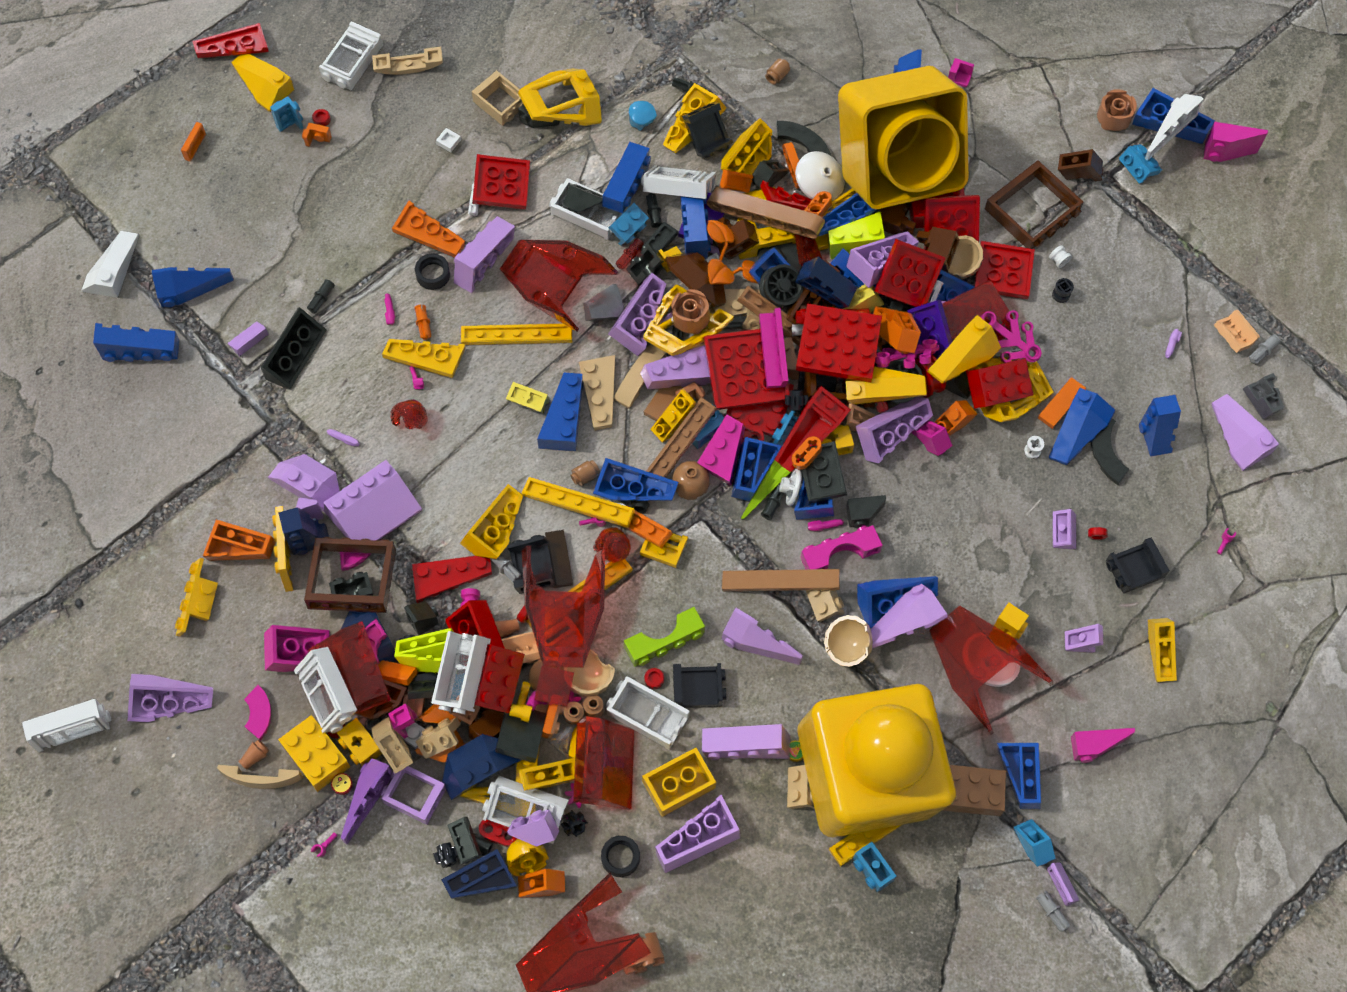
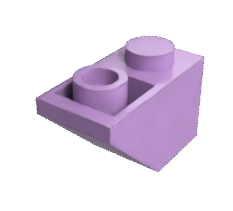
[507,809,559,846]

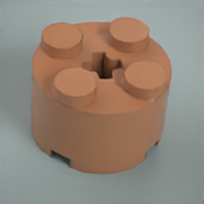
[1097,89,1137,131]
[671,289,710,334]
[616,932,665,975]

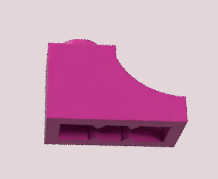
[911,420,952,456]

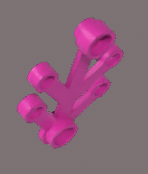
[981,310,1042,363]
[875,339,939,369]

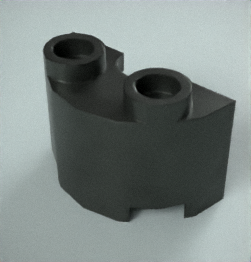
[626,244,664,285]
[329,572,373,596]

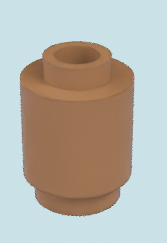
[765,59,790,85]
[570,460,600,486]
[583,695,604,720]
[563,702,584,725]

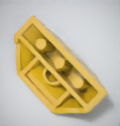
[721,118,772,182]

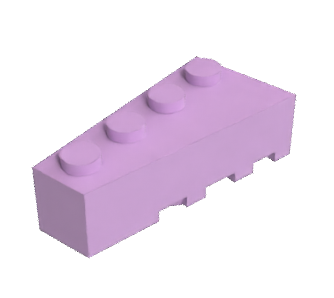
[454,216,515,293]
[846,231,919,288]
[608,273,666,356]
[640,345,711,390]
[856,397,933,463]
[702,724,790,760]
[655,795,740,873]

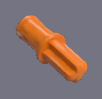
[414,304,431,340]

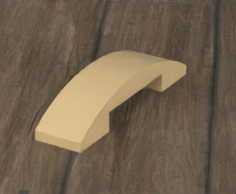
[372,47,443,75]
[613,344,667,408]
[217,765,303,789]

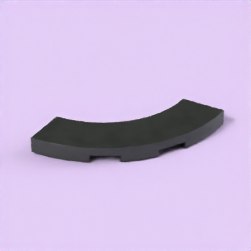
[776,121,831,156]
[1091,419,1129,485]

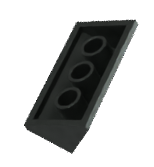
[261,307,327,390]

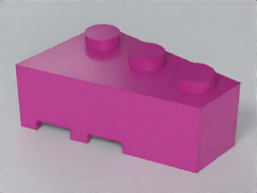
[697,414,745,486]

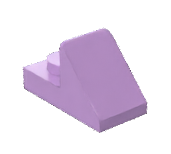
[1065,624,1103,653]

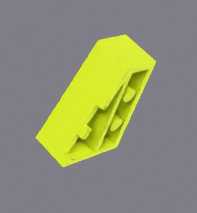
[828,212,885,259]
[394,628,458,673]

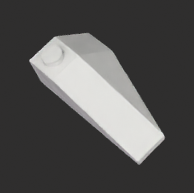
[1145,94,1204,161]
[82,231,139,298]

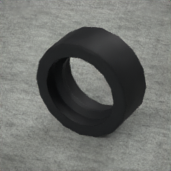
[414,253,450,290]
[601,835,640,877]

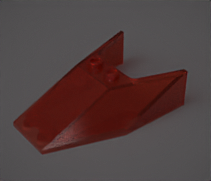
[500,240,618,332]
[522,546,605,668]
[929,606,1053,735]
[516,873,651,992]

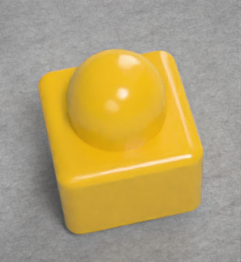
[838,66,969,209]
[797,684,956,838]

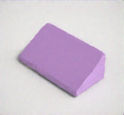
[228,321,269,357]
[296,497,324,520]
[1053,509,1076,549]
[1047,863,1079,906]

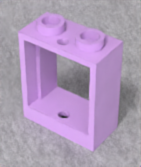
[381,766,446,825]

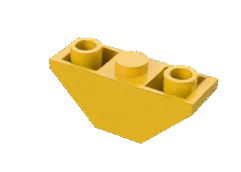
[650,389,696,443]

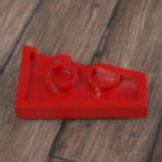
[760,181,820,212]

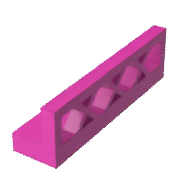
[759,308,789,388]

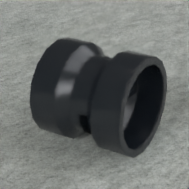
[1052,278,1074,303]

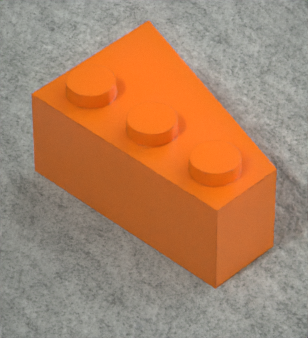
[873,306,921,354]
[203,519,276,561]

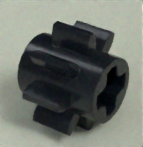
[785,390,808,410]
[560,810,588,837]
[433,842,459,868]

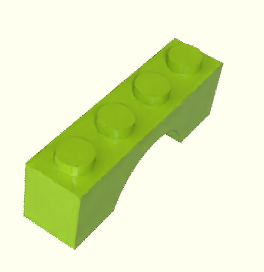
[624,607,705,667]

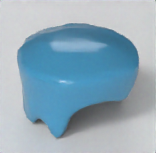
[629,101,657,131]

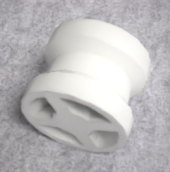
[1049,245,1072,268]

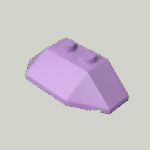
[268,454,340,513]

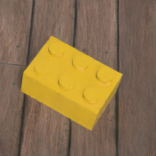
[278,715,350,792]
[642,748,716,817]

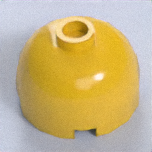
[506,839,549,876]

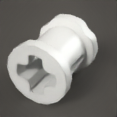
[1024,436,1044,459]

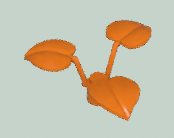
[707,220,759,285]

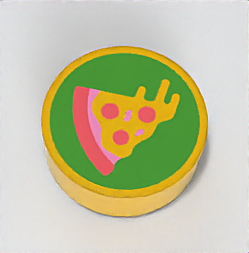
[789,740,803,762]

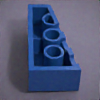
[1132,88,1215,144]
[603,142,651,213]
[680,196,711,259]
[93,323,179,362]
[537,372,583,451]

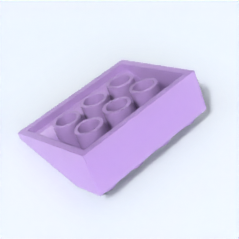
[323,460,422,541]

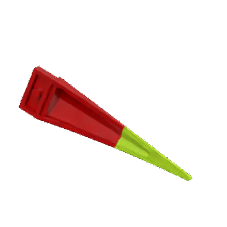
[741,386,851,519]

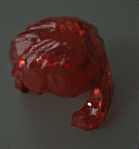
[390,399,428,430]
[593,527,631,563]

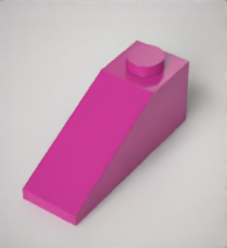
[1071,728,1135,763]

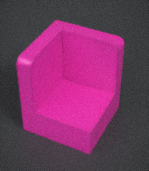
[948,58,974,88]
[388,703,417,739]

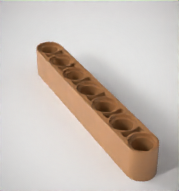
[706,187,825,239]

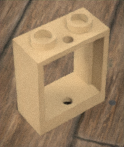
[472,70,523,126]
[371,717,413,774]

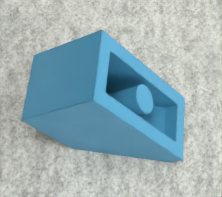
[1014,819,1056,867]

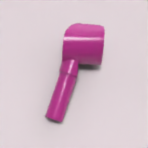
[410,366,424,389]
[579,518,606,527]
[1217,528,1236,555]
[311,833,337,857]

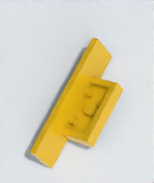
[175,558,218,636]

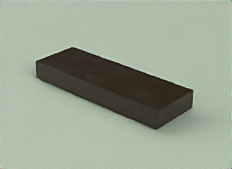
[545,529,573,588]

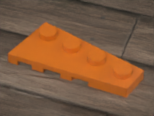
[392,201,465,257]

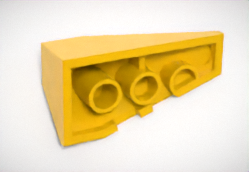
[231,54,294,112]
[663,83,726,153]
[927,315,1001,383]
[846,366,927,405]
[460,484,523,559]

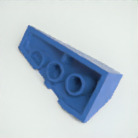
[818,193,880,236]

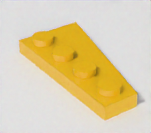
[382,339,466,378]
[272,506,294,592]

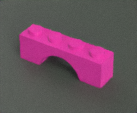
[800,525,882,570]

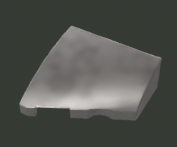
[583,284,624,321]
[1243,373,1284,420]

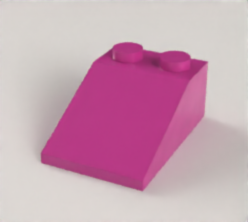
[1203,122,1268,162]
[264,625,330,672]

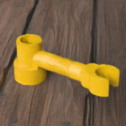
[509,681,532,723]

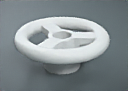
[779,469,802,506]

